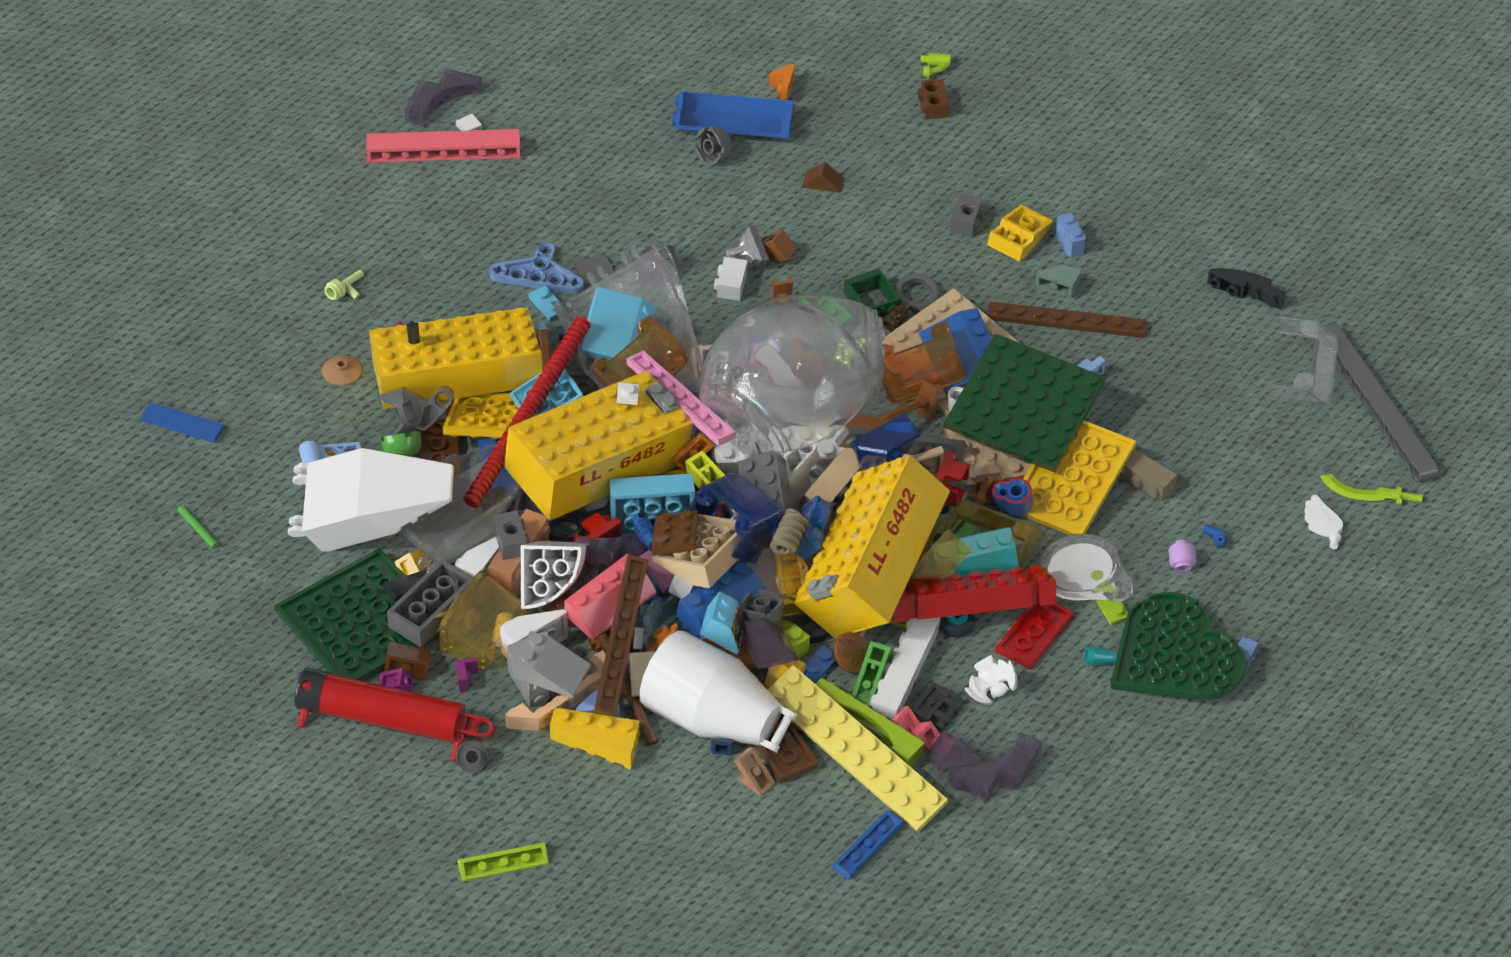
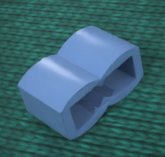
[1056,213,1085,258]

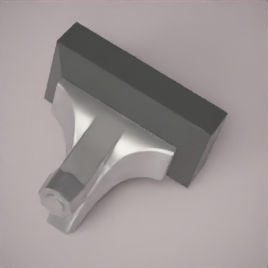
[726,225,769,270]

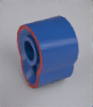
[992,478,1033,516]

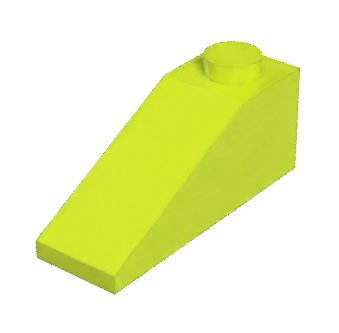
[685,451,740,504]

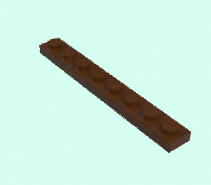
[987,301,1147,338]
[593,554,648,717]

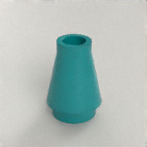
[1084,645,1117,666]

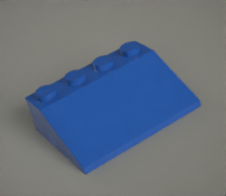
[919,308,992,395]
[676,559,766,638]

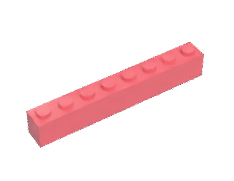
[366,129,520,162]

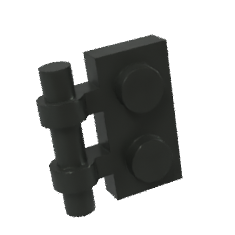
[911,682,964,731]

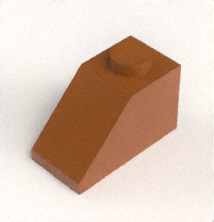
[761,230,797,263]

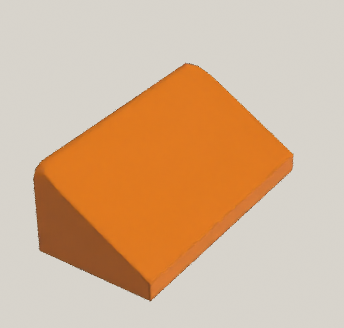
[671,432,715,472]

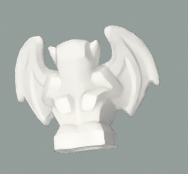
[965,655,1018,705]

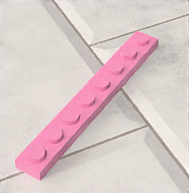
[627,351,736,446]

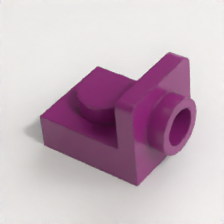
[456,658,478,692]
[379,668,413,692]

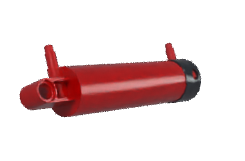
[294,667,496,763]

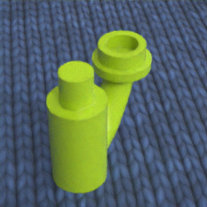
[920,53,951,79]

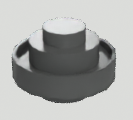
[456,740,488,772]

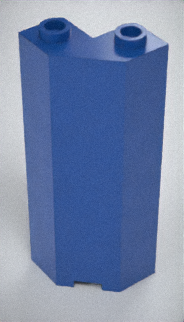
[672,91,794,139]

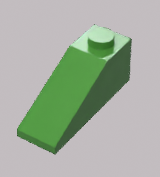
[852,641,893,707]

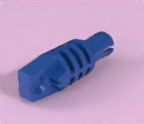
[631,513,654,552]

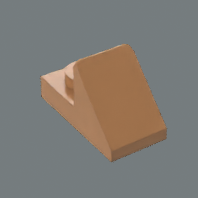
[734,747,775,796]

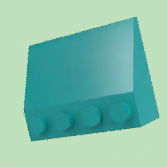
[926,527,1019,578]

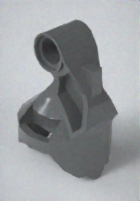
[379,386,454,435]

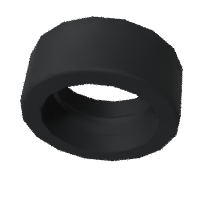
[549,510,585,542]

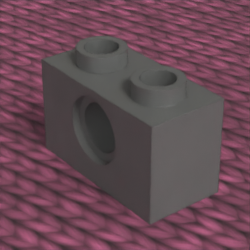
[950,193,985,237]
[493,511,530,560]

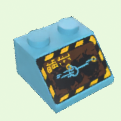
[700,591,746,655]

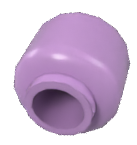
[1168,540,1197,572]

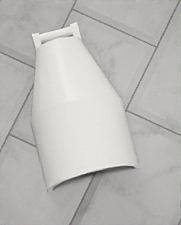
[640,631,797,753]

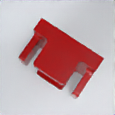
[935,451,970,507]
[573,513,622,568]

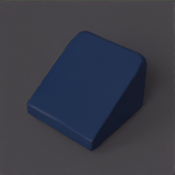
[711,738,734,756]

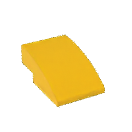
[987,205,1054,262]

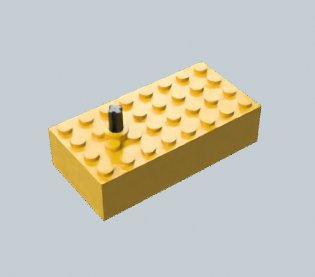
[369,307,542,409]

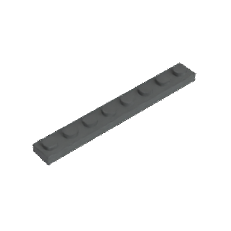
[835,427,968,460]

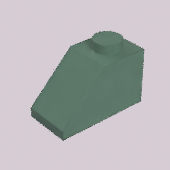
[1035,264,1081,298]

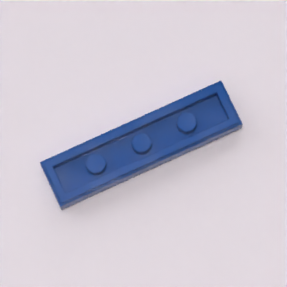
[141,402,224,443]
[832,810,904,880]

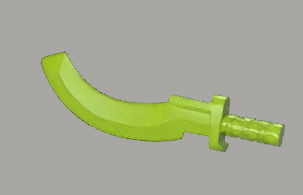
[1320,474,1423,504]

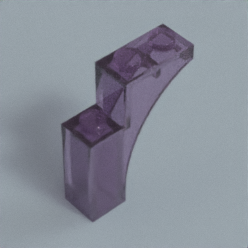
[405,69,482,126]
[575,531,648,569]
[948,733,1042,801]

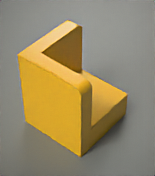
[395,549,432,576]

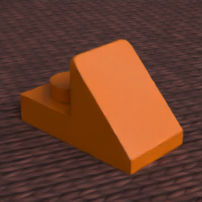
[769,64,795,100]

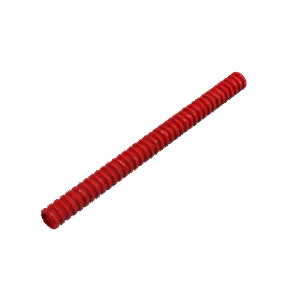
[463,316,591,508]

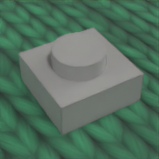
[633,627,648,652]

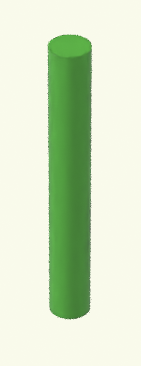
[177,505,219,549]

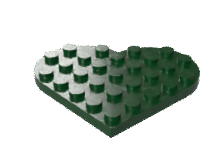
[1111,592,1246,700]

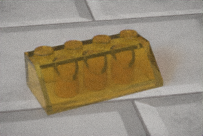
[771,523,806,617]

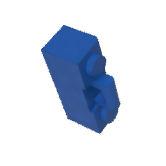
[796,496,833,560]

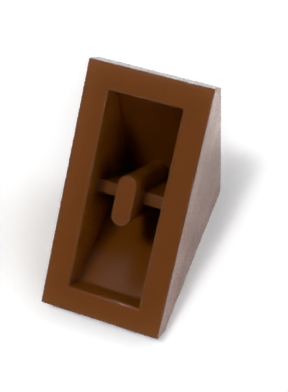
[802,162,843,193]

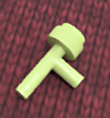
[325,270,364,300]

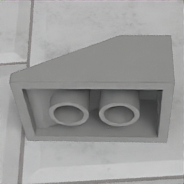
[513,631,591,698]

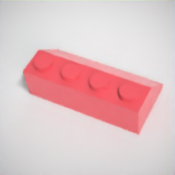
[564,553,656,641]

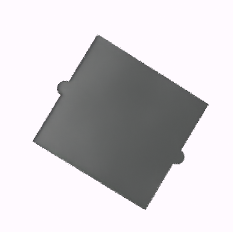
[573,254,617,287]

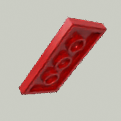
[995,603,1075,670]

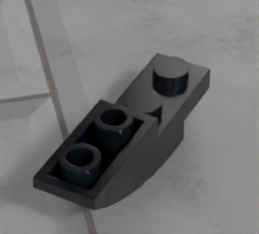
[1207,268,1286,309]

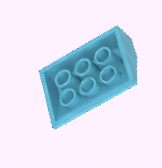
[579,287,658,379]
[509,369,583,416]
[609,474,695,539]

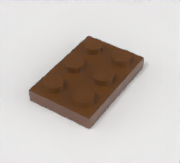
[651,510,699,556]

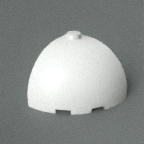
[521,541,586,609]

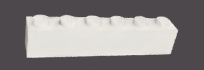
[870,617,940,721]

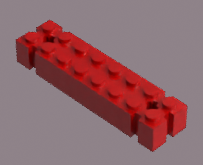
[891,565,1056,623]

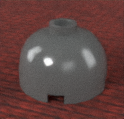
[695,126,732,165]
[741,589,784,629]

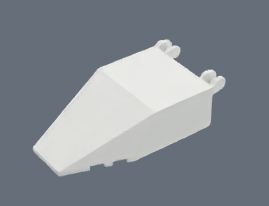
[288,448,454,551]

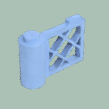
[299,441,361,475]

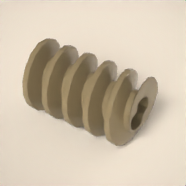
[770,509,809,555]

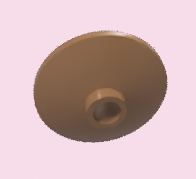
[322,355,362,386]

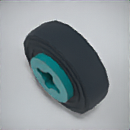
[940,613,976,638]

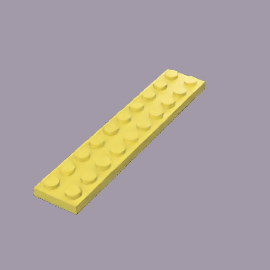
[768,665,948,832]

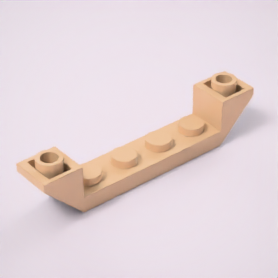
[505,650,605,731]

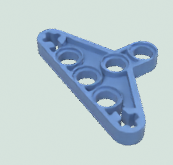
[490,242,584,294]

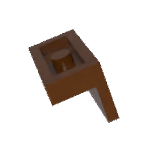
[384,643,431,680]

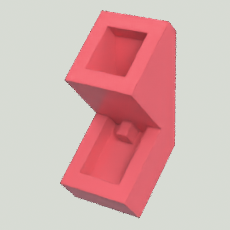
[891,706,942,752]

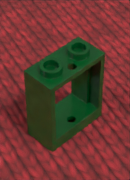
[844,268,901,324]

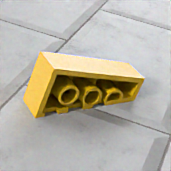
[550,708,640,770]

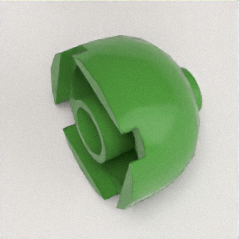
[380,431,422,457]

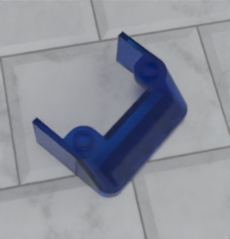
[852,413,927,471]
[688,473,783,564]

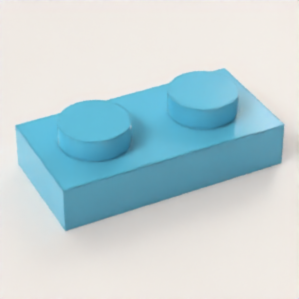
[529,286,567,321]

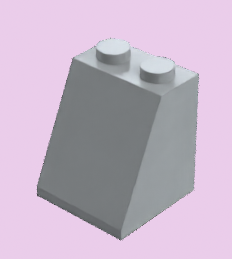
[507,631,549,708]

